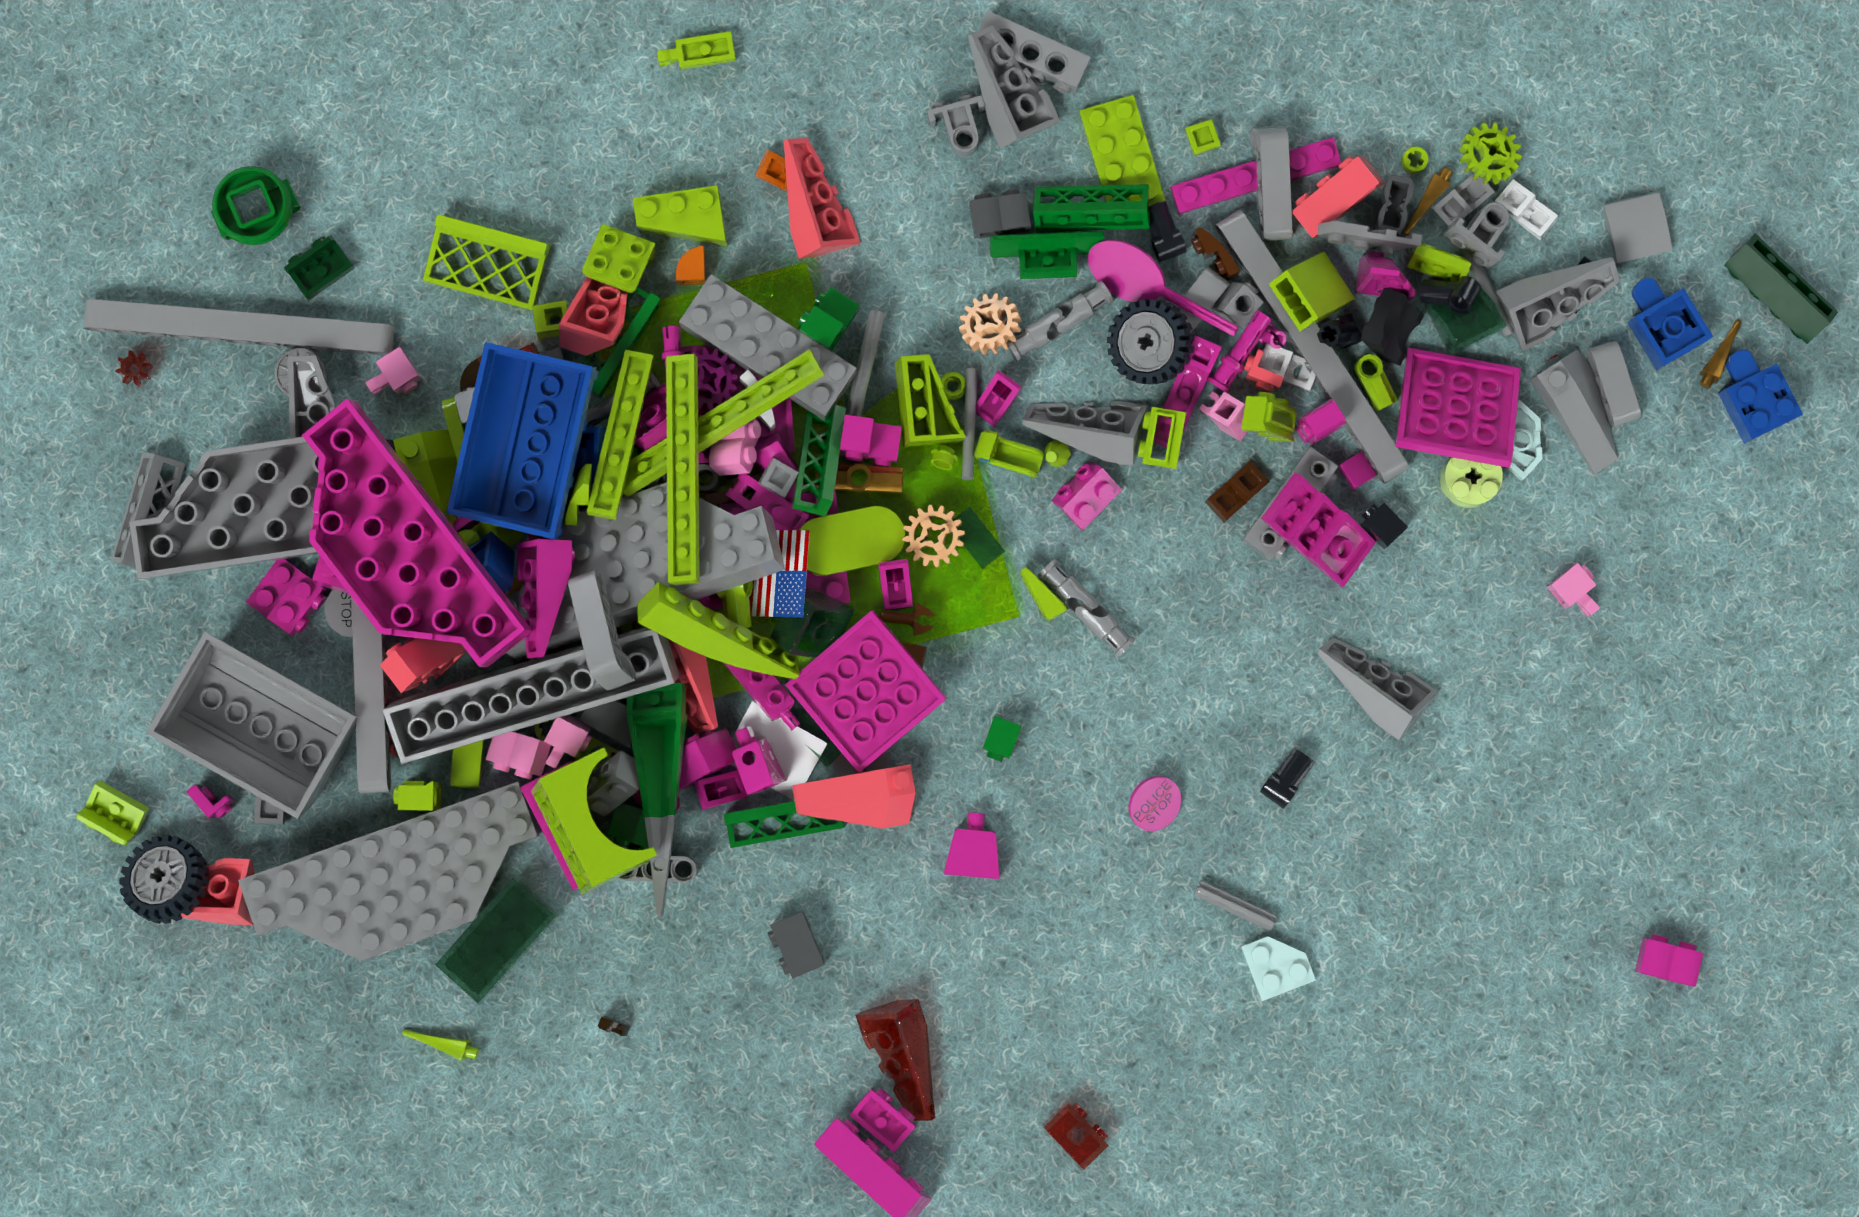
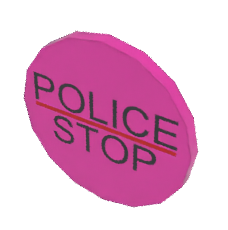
[1128,776,1182,831]

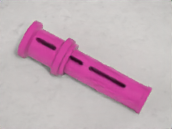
[1207,310,1272,393]

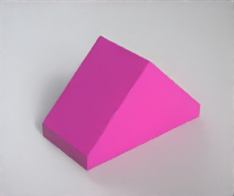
[976,370,1022,427]
[878,559,913,610]
[694,770,747,810]

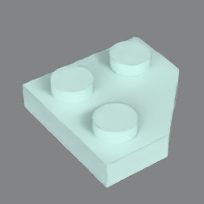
[1506,400,1543,481]
[1240,936,1316,1001]

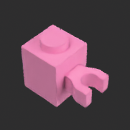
[365,347,422,395]
[1199,391,1248,442]
[1547,563,1600,617]
[544,715,592,769]

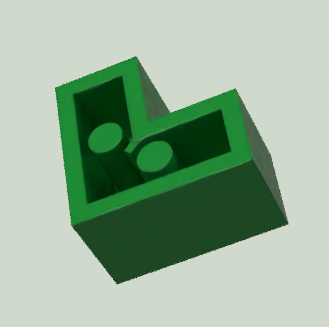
[798,287,860,352]
[608,803,649,850]

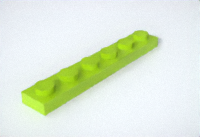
[587,350,654,520]

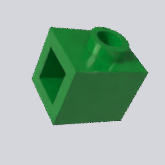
[982,716,1021,762]

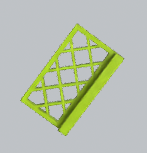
[423,214,552,310]

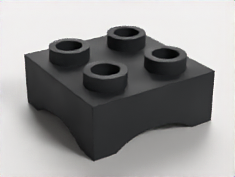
[1360,288,1424,366]

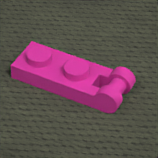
[725,473,809,530]

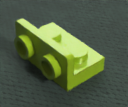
[1407,243,1471,282]

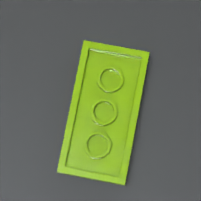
[1079,95,1165,207]

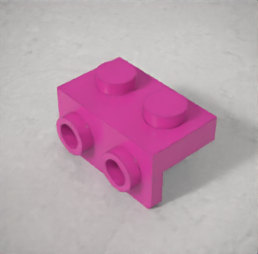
[1052,461,1122,530]
[849,1088,916,1152]

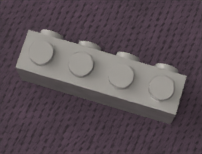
[1241,446,1338,561]

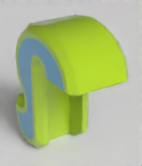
[974,430,1044,479]

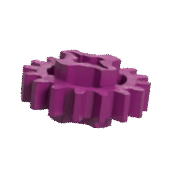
[689,348,738,411]

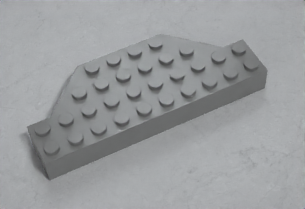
[129,437,422,579]
[506,482,785,661]
[238,782,537,961]

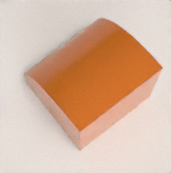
[676,246,706,285]

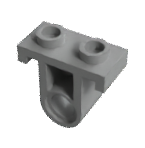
[927,94,985,158]
[1444,202,1509,269]

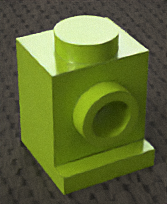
[532,300,568,341]

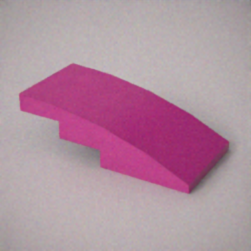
[1261,473,1376,587]

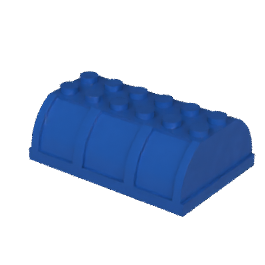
[446,342,599,540]

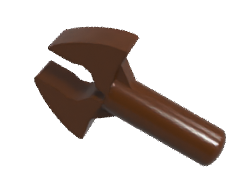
[879,603,935,636]

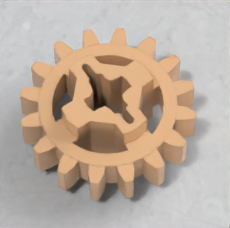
[959,293,1022,355]
[902,505,966,568]

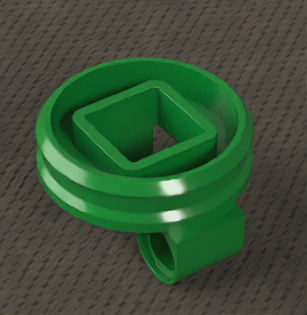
[211,166,301,245]

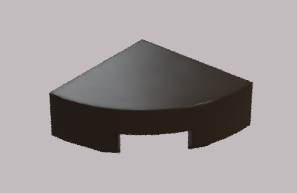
[460,358,480,392]
[598,1016,631,1036]

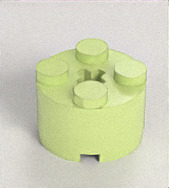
[1440,457,1503,508]

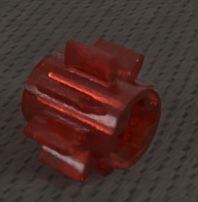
[115,350,154,387]

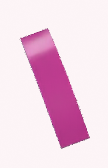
[1153,336,1222,448]

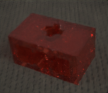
[1042,1101,1109,1170]

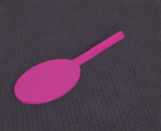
[1088,240,1239,336]

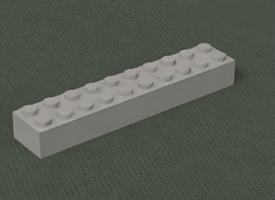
[383,626,680,764]

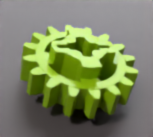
[1459,122,1522,185]

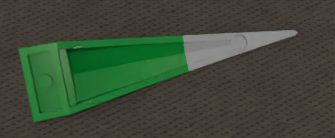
[627,682,687,919]

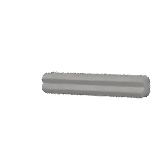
[1195,881,1277,930]

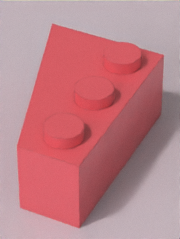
[1292,156,1385,238]
[380,637,467,693]

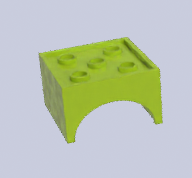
[531,748,657,895]

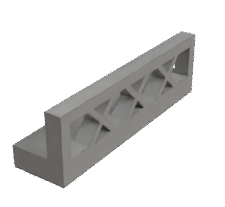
[110,452,185,568]

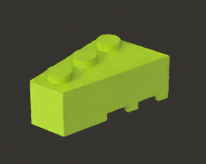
[633,185,728,247]
[895,354,966,447]

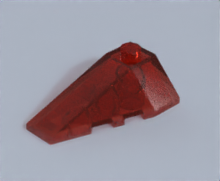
[855,999,935,1121]

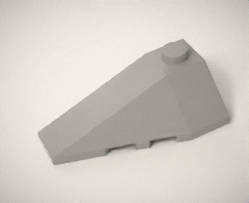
[968,26,1060,149]
[1496,257,1620,351]
[1530,349,1618,475]
[288,355,336,438]
[1022,401,1148,466]
[1318,637,1439,740]

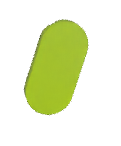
[799,506,905,576]

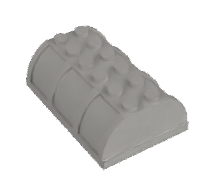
[146,632,358,819]

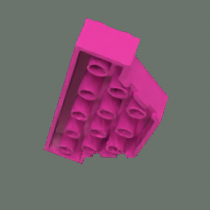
[302,399,533,667]

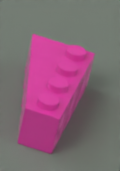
[813,1118,932,1217]

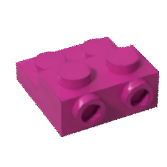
[246,559,328,636]

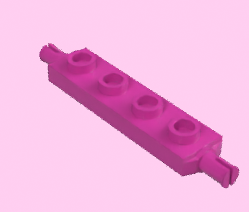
[721,613,801,731]

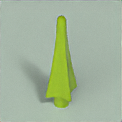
[402,1029,479,1061]

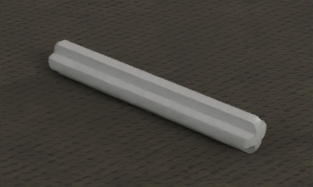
[845,310,885,417]

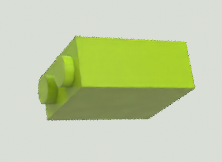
[1269,252,1355,332]

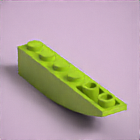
[637,582,799,679]

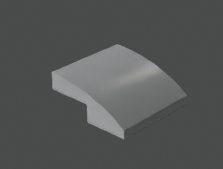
[1603,192,1672,263]

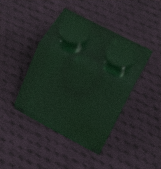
[1425,288,1507,356]
[770,589,855,657]

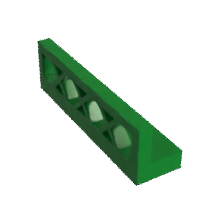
[1033,184,1150,231]
[581,287,662,399]
[792,405,846,517]
[723,801,844,848]

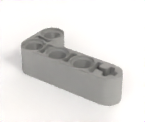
[1250,125,1292,241]
[568,569,636,691]

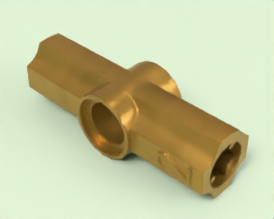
[816,464,903,493]

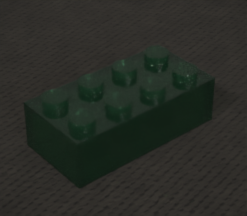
[435,877,560,1003]

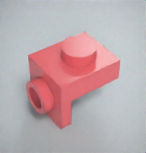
[1244,349,1284,393]

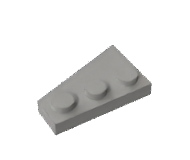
[1317,221,1422,256]

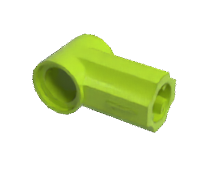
[1353,354,1398,412]
[717,581,753,628]

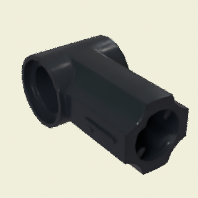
[1148,201,1187,262]
[1419,276,1481,314]
[1317,313,1362,349]
[1260,748,1315,809]

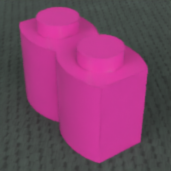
[1296,399,1346,445]
[1635,934,1704,987]

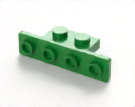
[990,231,1104,279]

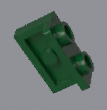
[284,235,355,301]

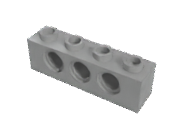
[978,10,1091,94]

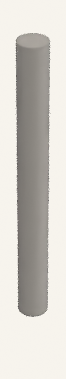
[1460,249,1514,337]
[962,368,978,480]

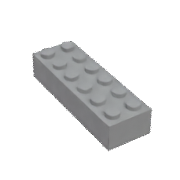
[679,274,857,421]

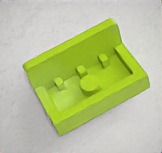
[76,780,149,845]

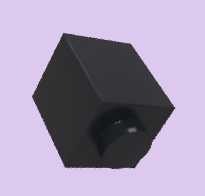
[1360,503,1408,549]

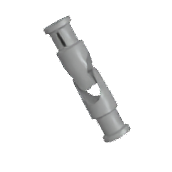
[1006,281,1114,362]
[1037,559,1135,657]

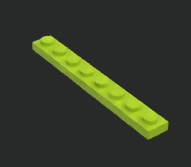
[623,349,825,497]
[666,354,700,585]

